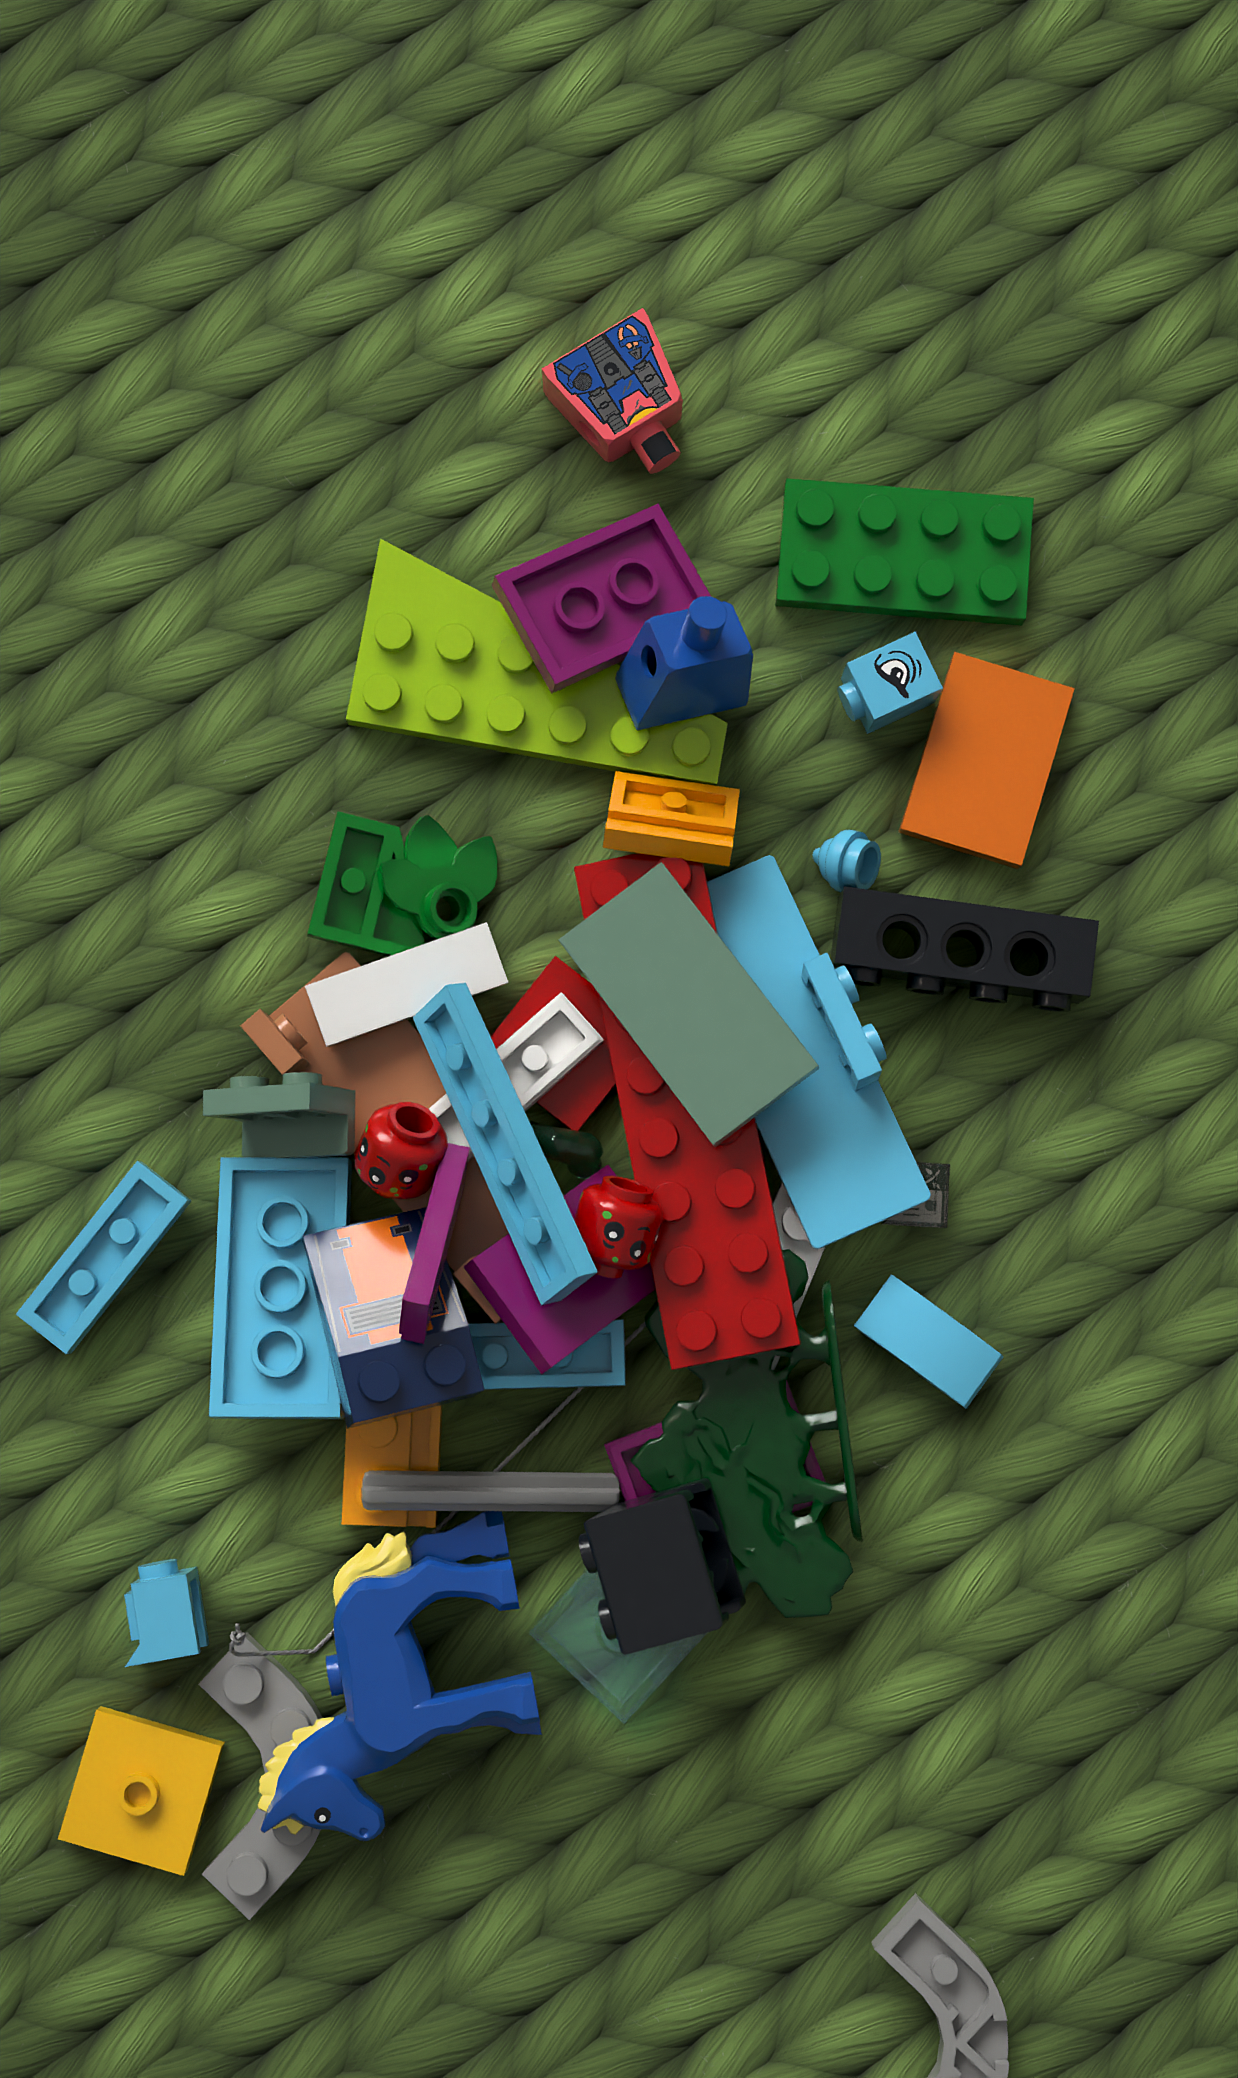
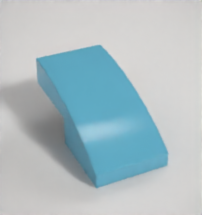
[854,1274,1003,1409]

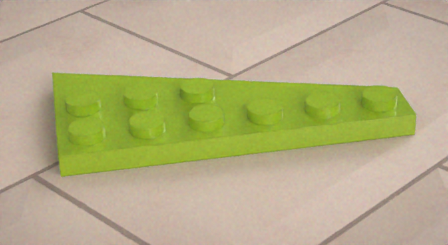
[346,538,728,786]

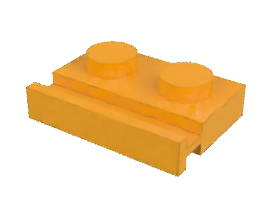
[603,771,740,867]
[341,1405,443,1528]

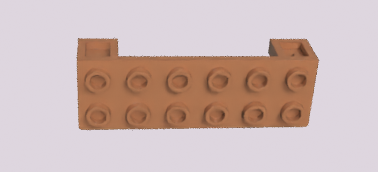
[240,952,509,1324]

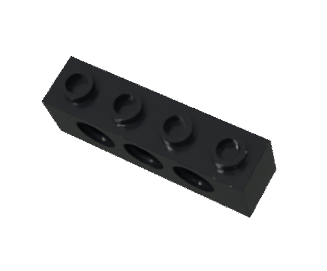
[830,886,1099,1012]

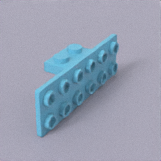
[707,855,931,1250]

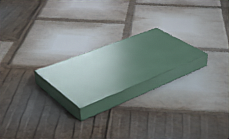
[558,862,819,1147]

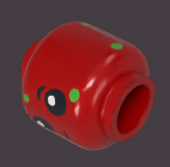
[355,1102,448,1199]
[574,1176,663,1279]

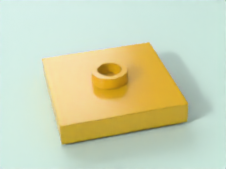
[58,1706,225,1876]

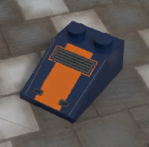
[302,1207,485,1429]

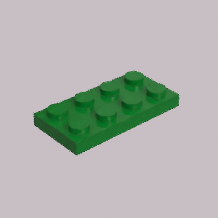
[775,478,1034,626]

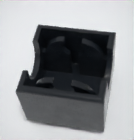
[579,1478,746,1655]

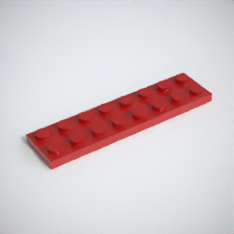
[574,853,802,1370]

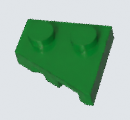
[306,811,426,957]

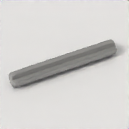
[361,1470,620,1512]

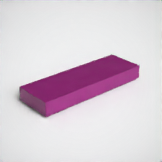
[399,1143,470,1344]

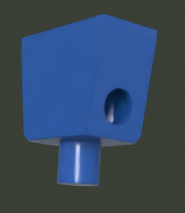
[615,596,753,730]

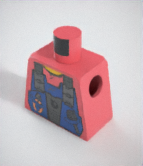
[542,308,683,474]

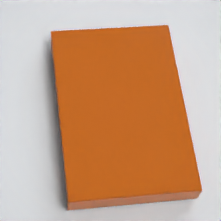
[898,652,1075,869]

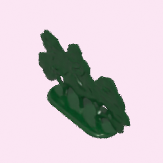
[630,1249,863,1618]

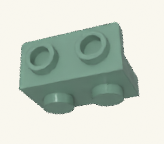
[203,1072,356,1158]

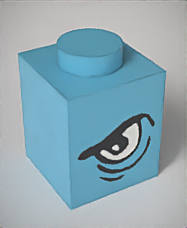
[838,632,943,734]

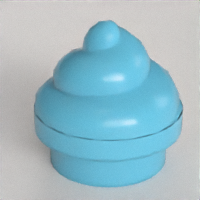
[812,830,881,892]

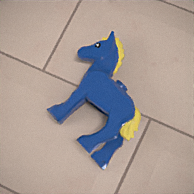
[258,1511,542,1841]

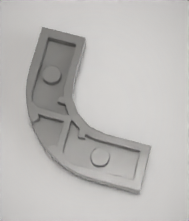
[198,1632,323,1920]
[871,1893,1009,2078]

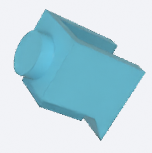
[124,1559,209,1667]

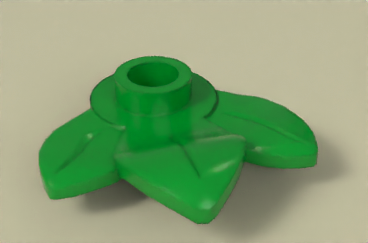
[380,815,498,939]

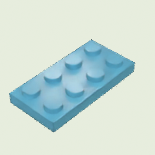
[209,1157,352,1419]

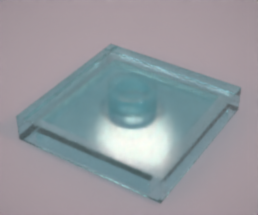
[529,1569,708,1724]

